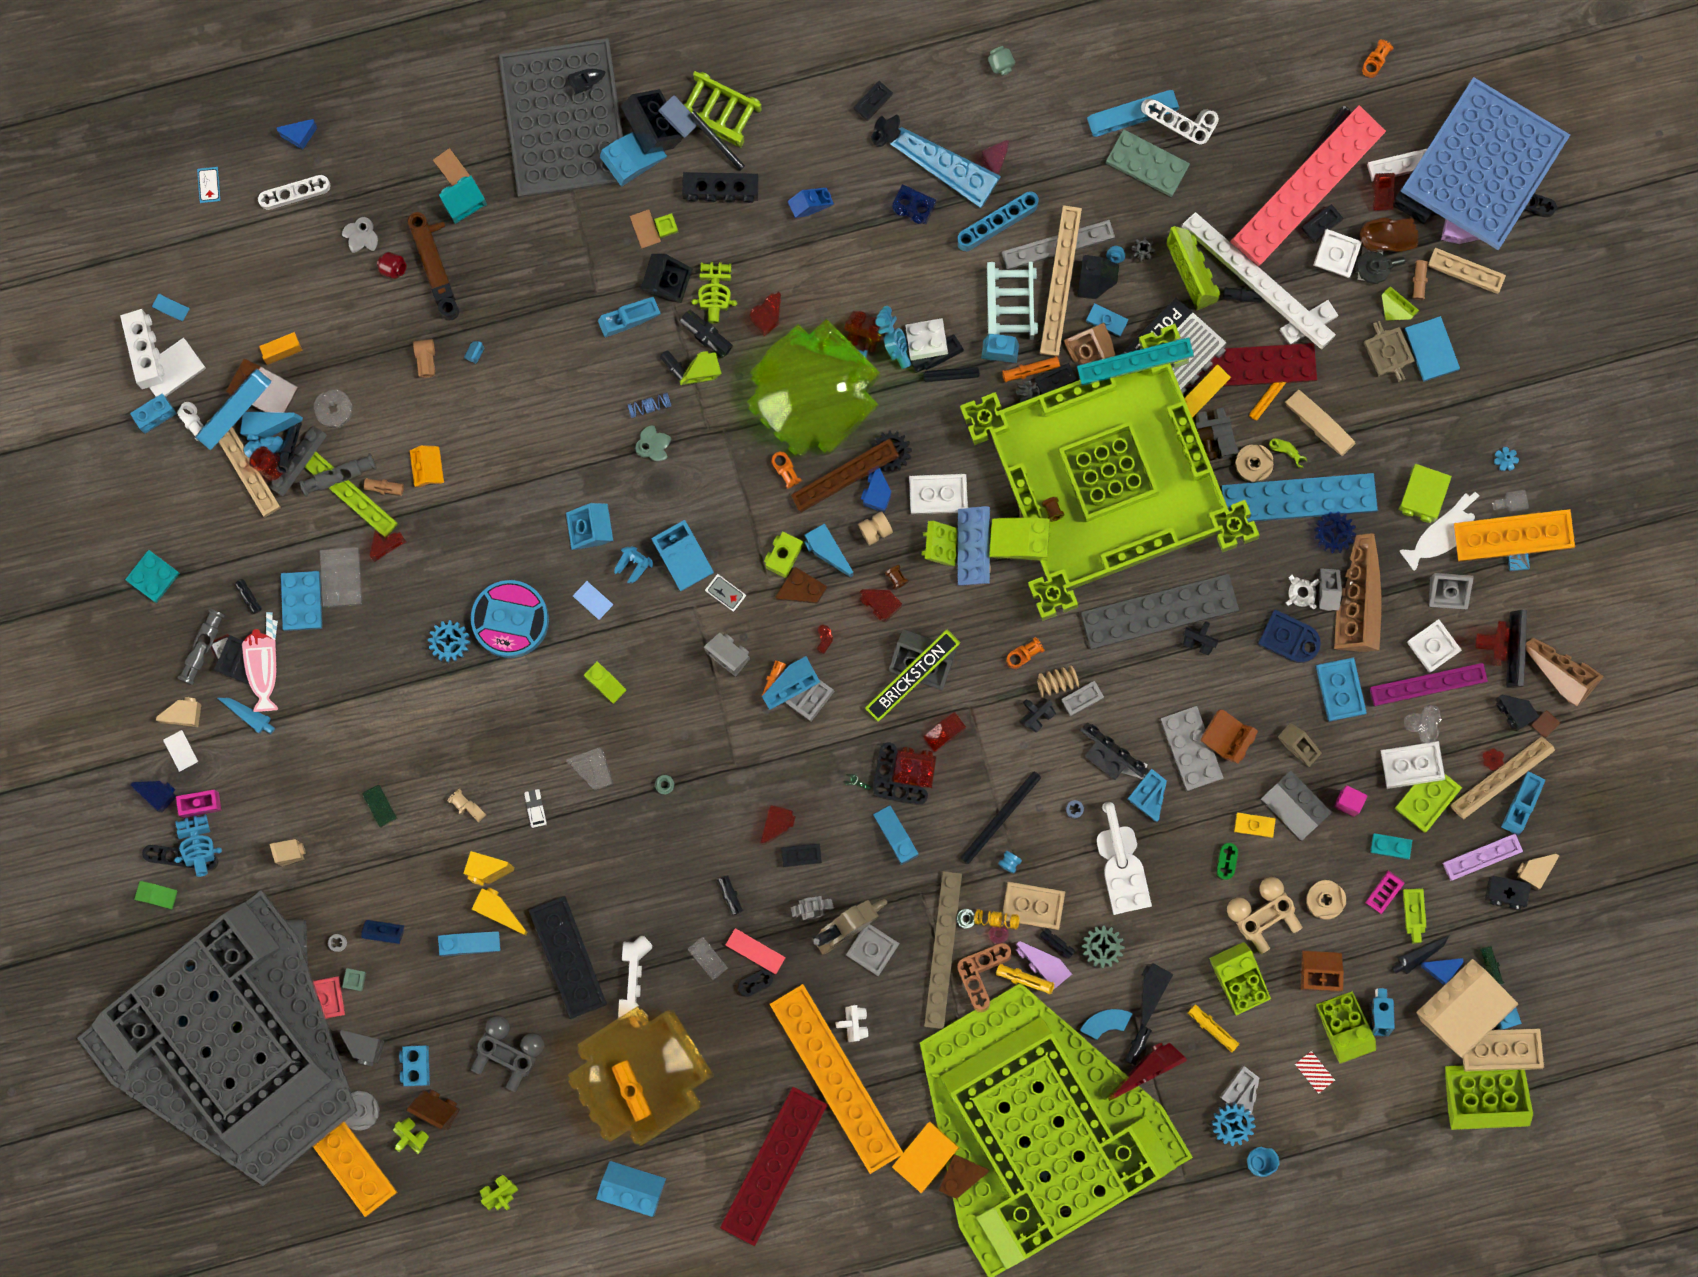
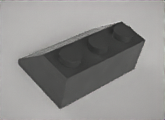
[889,629,957,690]
[1261,771,1332,841]

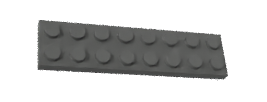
[1081,574,1239,650]

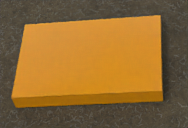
[892,1122,960,1193]

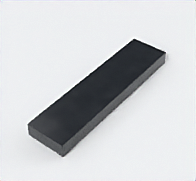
[1506,610,1527,688]

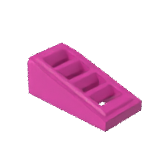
[1365,870,1404,914]

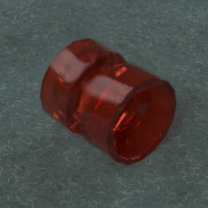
[249,446,283,481]

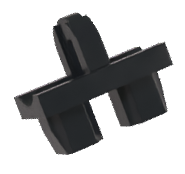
[1183,621,1218,656]
[1019,698,1056,732]

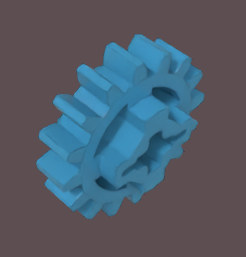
[428,620,470,663]
[1212,1102,1255,1146]

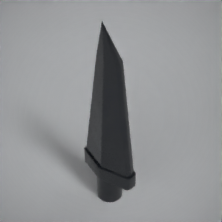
[1392,935,1450,974]

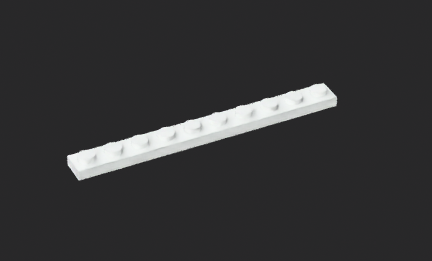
[1182,212,1336,349]

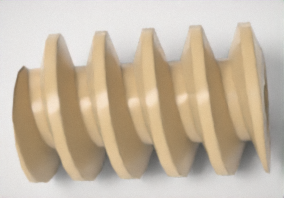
[1037,665,1079,698]

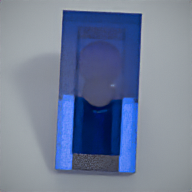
[130,781,177,813]

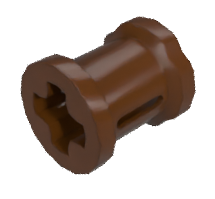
[1042,497,1065,522]
[885,565,909,590]

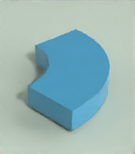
[1080,1009,1132,1040]

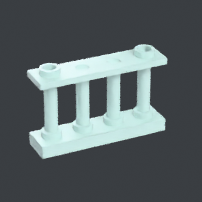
[987,262,1038,340]

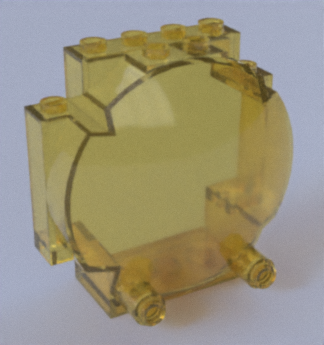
[568,1006,715,1146]

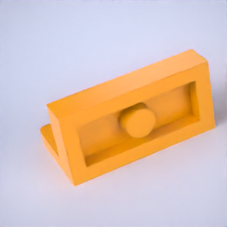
[259,332,302,365]
[410,445,444,487]

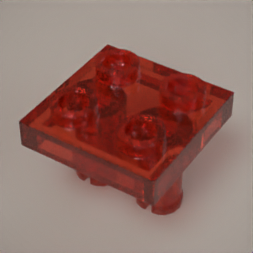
[844,311,885,352]
[1476,621,1509,666]
[894,747,936,788]

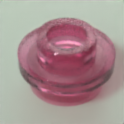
[989,925,1009,944]

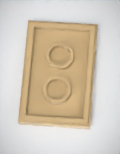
[1002,882,1065,930]

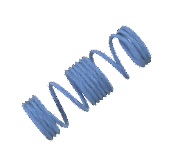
[628,392,671,418]

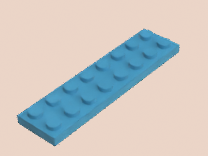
[1221,473,1378,522]

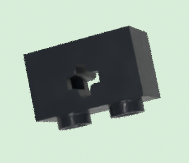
[1485,876,1531,911]

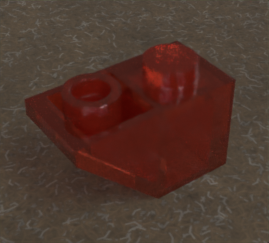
[749,291,781,337]
[859,589,902,622]

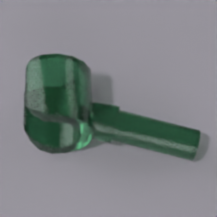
[843,774,871,791]

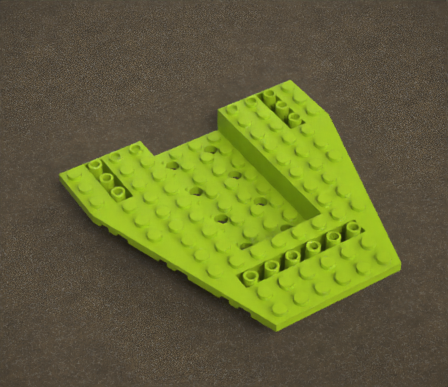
[920,983,1193,1277]

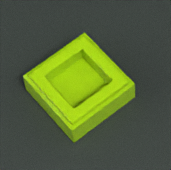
[654,213,678,238]

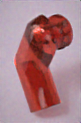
[816,624,833,654]

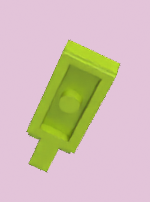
[1403,889,1426,944]

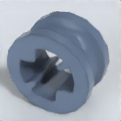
[1066,800,1084,819]

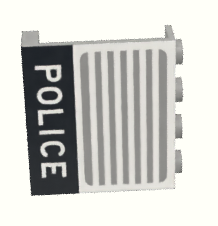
[1124,298,1226,395]

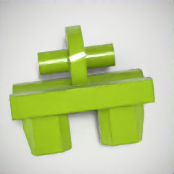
[480,1175,518,1210]

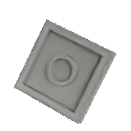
[846,925,900,976]

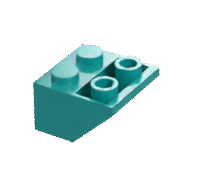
[439,175,487,224]

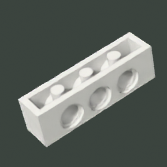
[120,309,165,389]

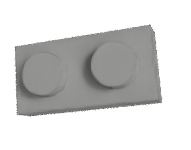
[1061,681,1104,717]

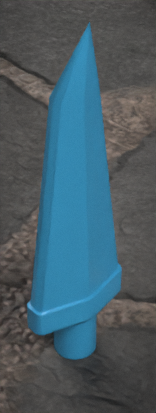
[217,698,275,734]

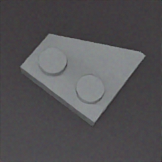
[785,680,835,722]

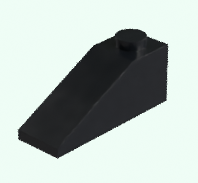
[1141,963,1173,1026]

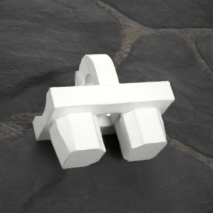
[836,1005,868,1042]

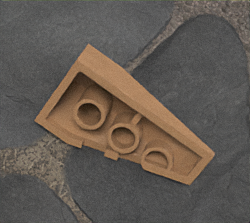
[1064,323,1115,365]
[1525,638,1604,706]

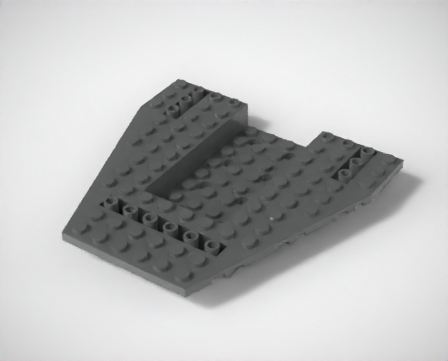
[77,890,357,1186]

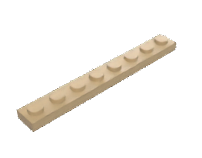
[1040,205,1082,357]

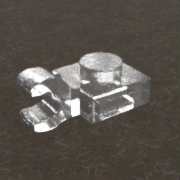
[1492,490,1529,513]

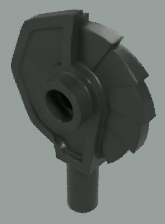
[1356,251,1405,284]

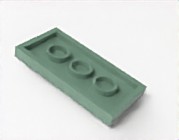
[1106,130,1190,197]

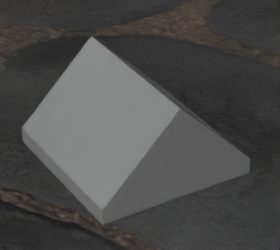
[1429,573,1473,609]

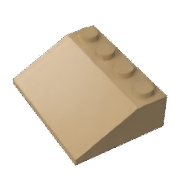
[1416,959,1518,1058]

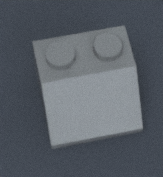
[704,633,750,677]

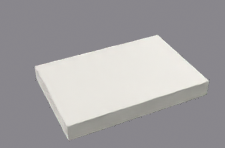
[145,338,206,397]
[909,474,968,515]
[1381,741,1445,789]

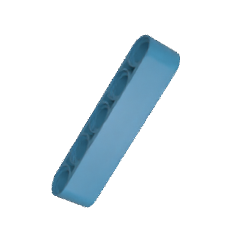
[1087,90,1179,137]
[957,192,1039,251]
[195,369,272,450]

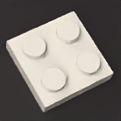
[1313,229,1362,278]
[905,318,948,360]
[1407,619,1462,673]

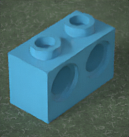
[130,393,177,434]
[399,1046,430,1087]

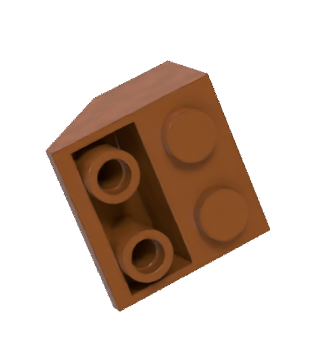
[1301,951,1344,992]

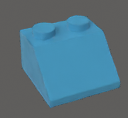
[566,503,613,550]

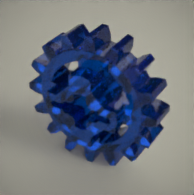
[1314,511,1357,553]

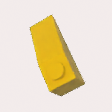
[1184,364,1231,417]
[472,887,528,935]

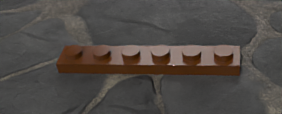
[791,438,899,513]

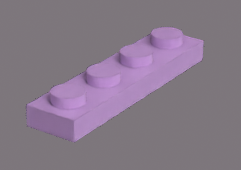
[1443,834,1523,881]

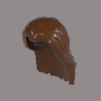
[1360,218,1419,252]

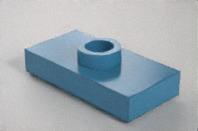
[1086,303,1129,337]

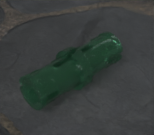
[1480,946,1504,985]

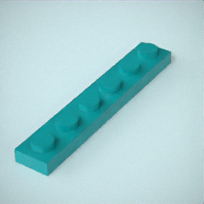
[1077,337,1194,386]

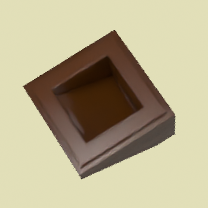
[1531,710,1560,738]

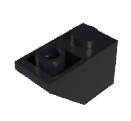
[1495,694,1539,732]

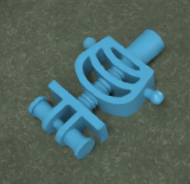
[875,306,911,369]
[175,814,222,877]

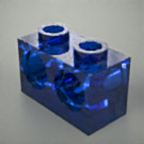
[892,184,936,224]

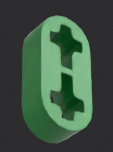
[1217,843,1238,880]

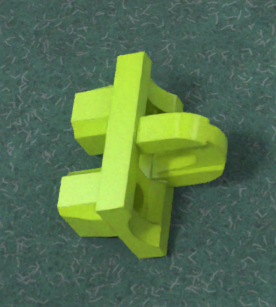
[393,1117,429,1154]

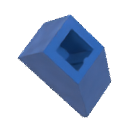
[788,188,834,218]
[861,468,891,513]

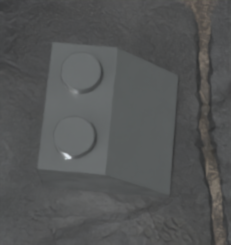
[340,1030,385,1066]

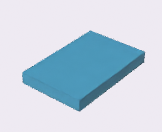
[1404,316,1460,382]
[1316,658,1367,722]

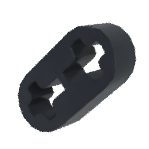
[738,970,773,997]

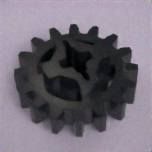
[871,430,912,473]

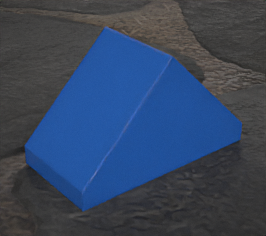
[277,119,317,150]
[1421,958,1464,985]

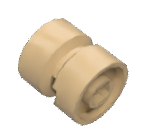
[858,511,893,546]

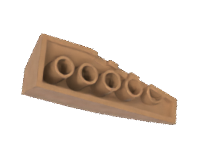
[1334,533,1381,652]

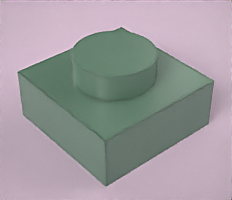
[342,968,366,991]

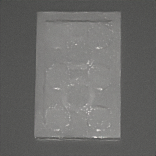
[320,547,362,608]

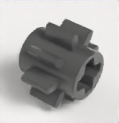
[1131,237,1155,262]
[1016,381,1040,403]

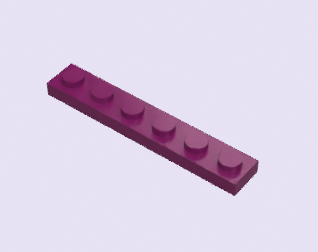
[1370,663,1488,707]

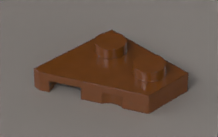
[775,567,827,604]

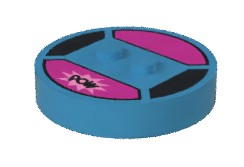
[471,580,549,658]

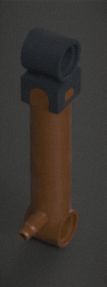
[408,212,459,321]

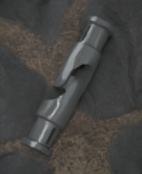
[299,453,377,497]
[178,609,225,685]

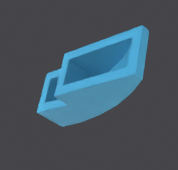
[598,297,661,338]
[1501,771,1545,836]

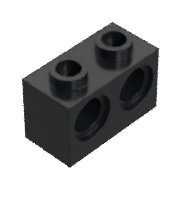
[1392,184,1432,224]

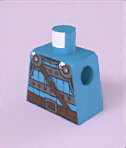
[1369,988,1395,1036]

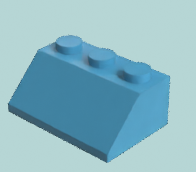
[596,1161,666,1217]

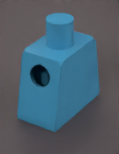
[981,334,1019,363]

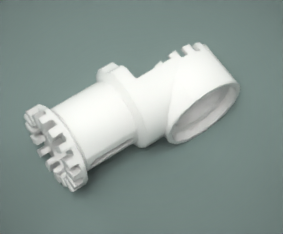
[177,402,204,441]

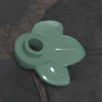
[635,425,671,461]

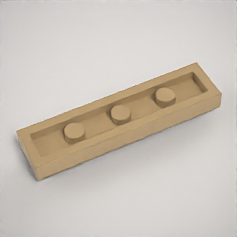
[1427,248,1506,294]

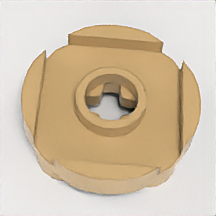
[1235,444,1274,483]
[1306,880,1346,920]

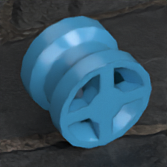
[998,851,1022,874]

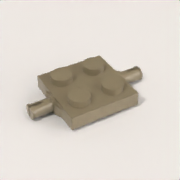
[1364,321,1415,382]

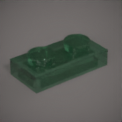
[362,784,398,828]

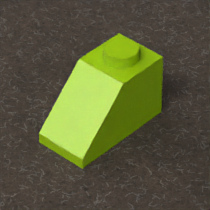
[680,351,721,385]
[584,662,627,704]

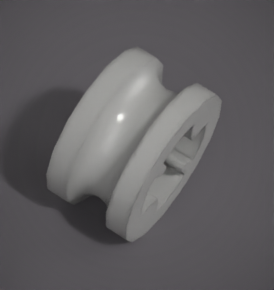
[328,934,347,952]

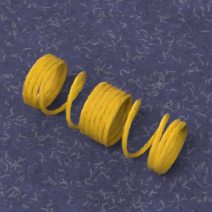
[974,909,1019,930]

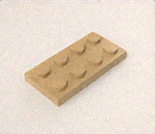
[1463,1029,1544,1071]

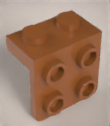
[1201,709,1258,764]

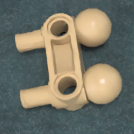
[1227,877,1303,954]

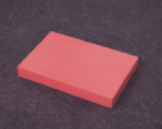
[313,976,345,1018]

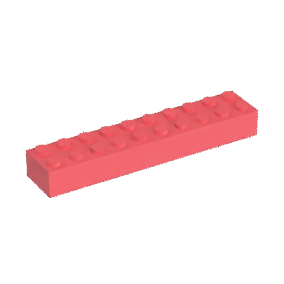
[1230,105,1386,266]

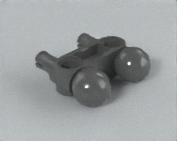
[471,1015,545,1092]

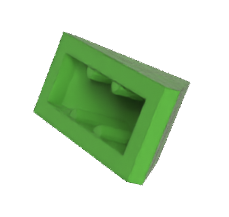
[134,881,178,909]

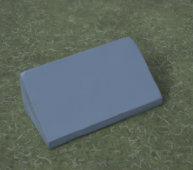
[658,96,697,138]

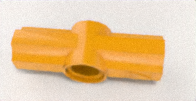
[611,1060,652,1122]

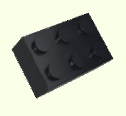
[621,89,684,154]

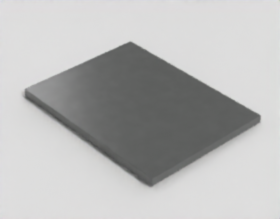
[498,38,623,198]

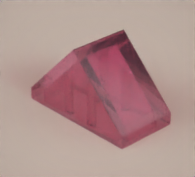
[982,140,1009,175]

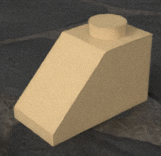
[156,697,201,727]
[270,839,306,866]
[1516,854,1559,891]

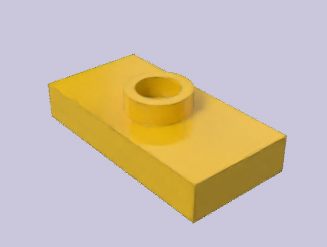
[1234,813,1276,838]

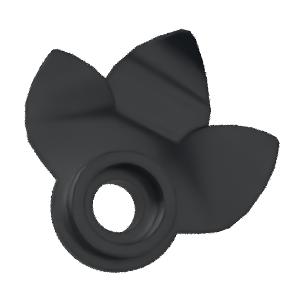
[871,114,901,147]

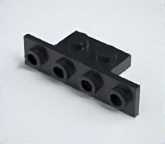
[1080,722,1148,780]

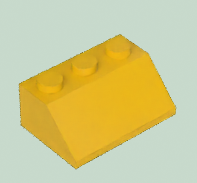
[463,851,515,886]

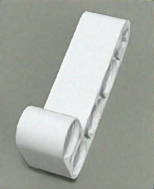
[1141,99,1219,144]

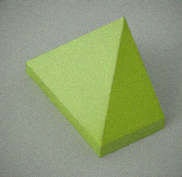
[1382,286,1419,320]

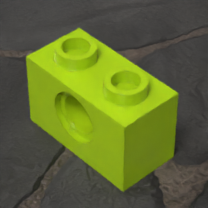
[764,532,803,578]

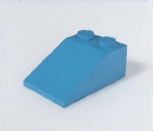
[600,132,667,187]

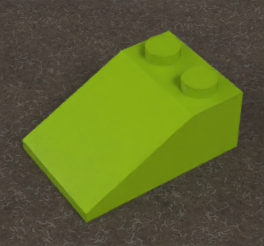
[989,518,1050,561]

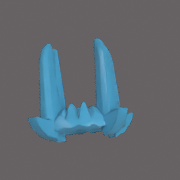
[614,546,653,583]

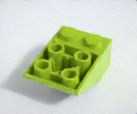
[1209,942,1271,1015]
[1316,991,1376,1064]

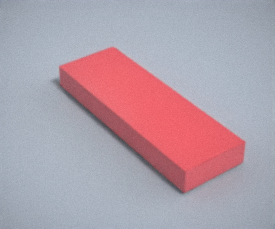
[726,928,786,975]

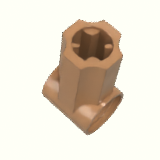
[413,339,435,378]

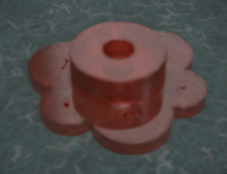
[1483,748,1504,771]

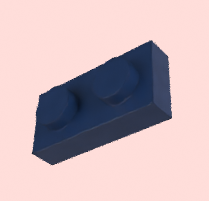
[362,920,404,944]

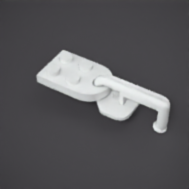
[1097,802,1152,915]

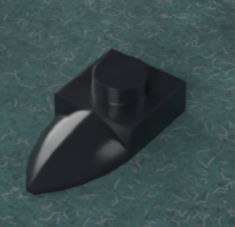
[567,69,606,94]

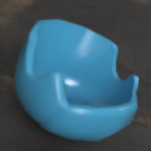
[1247,1147,1279,1177]

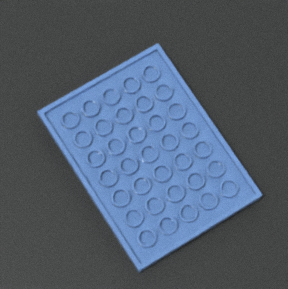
[1401,77,1570,250]

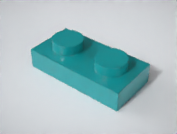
[1370,833,1413,860]

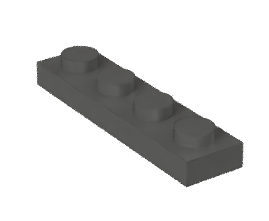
[269,426,327,496]

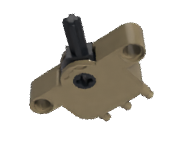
[812,899,887,955]

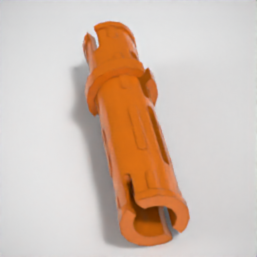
[1002,356,1060,383]

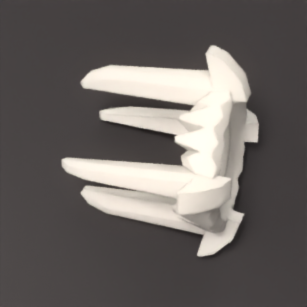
[1286,575,1320,609]

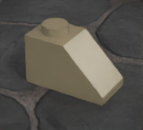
[1278,723,1322,767]

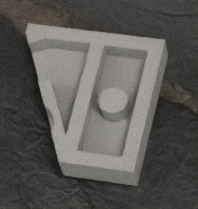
[1220,1066,1259,1116]

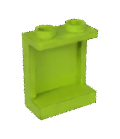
[1398,464,1452,523]

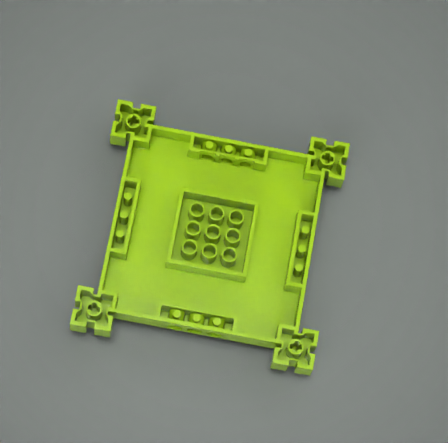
[960,324,1259,621]

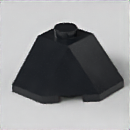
[1078,255,1119,299]

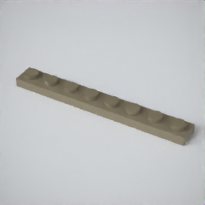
[924,872,962,1029]

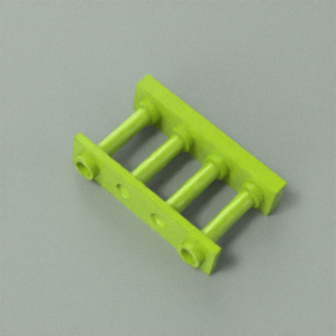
[683,71,762,148]

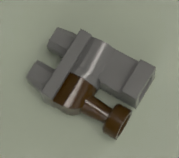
[1195,408,1239,461]

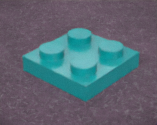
[125,550,180,603]

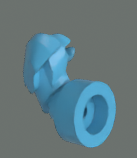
[243,436,284,461]

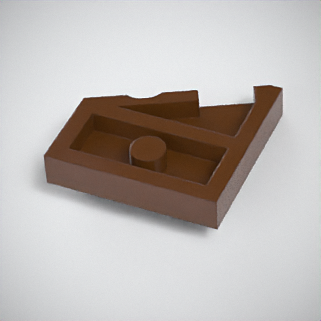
[939,1154,989,1199]

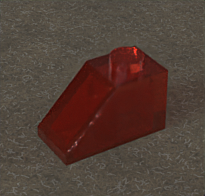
[923,712,966,752]
[761,805,796,845]

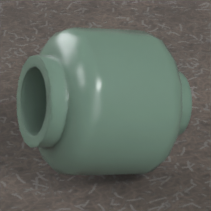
[988,46,1015,76]

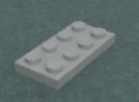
[1160,706,1223,792]

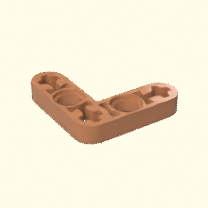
[957,943,1012,1012]

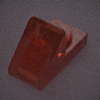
[1372,173,1395,210]
[369,530,407,562]

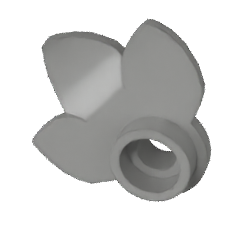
[342,217,378,253]

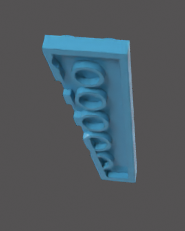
[890,127,1001,208]

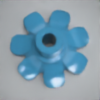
[1494,447,1519,471]

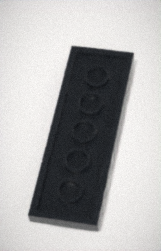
[529,896,607,1019]

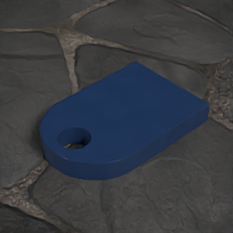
[1258,609,1321,663]

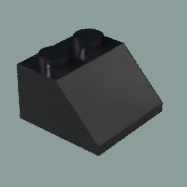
[640,254,693,303]

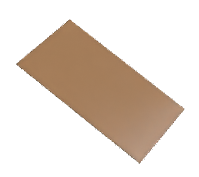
[433,148,470,186]
[630,210,661,248]

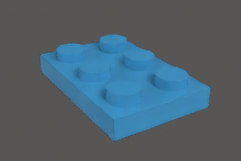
[281,571,322,631]

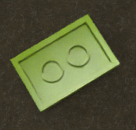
[1395,773,1462,833]

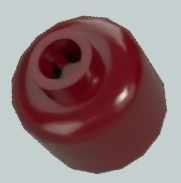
[377,252,407,279]

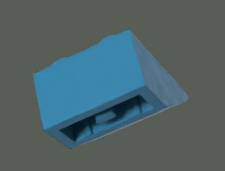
[651,520,714,591]

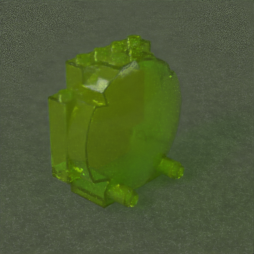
[747,319,882,457]

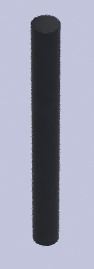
[689,111,745,171]

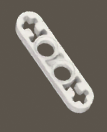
[258,175,330,210]

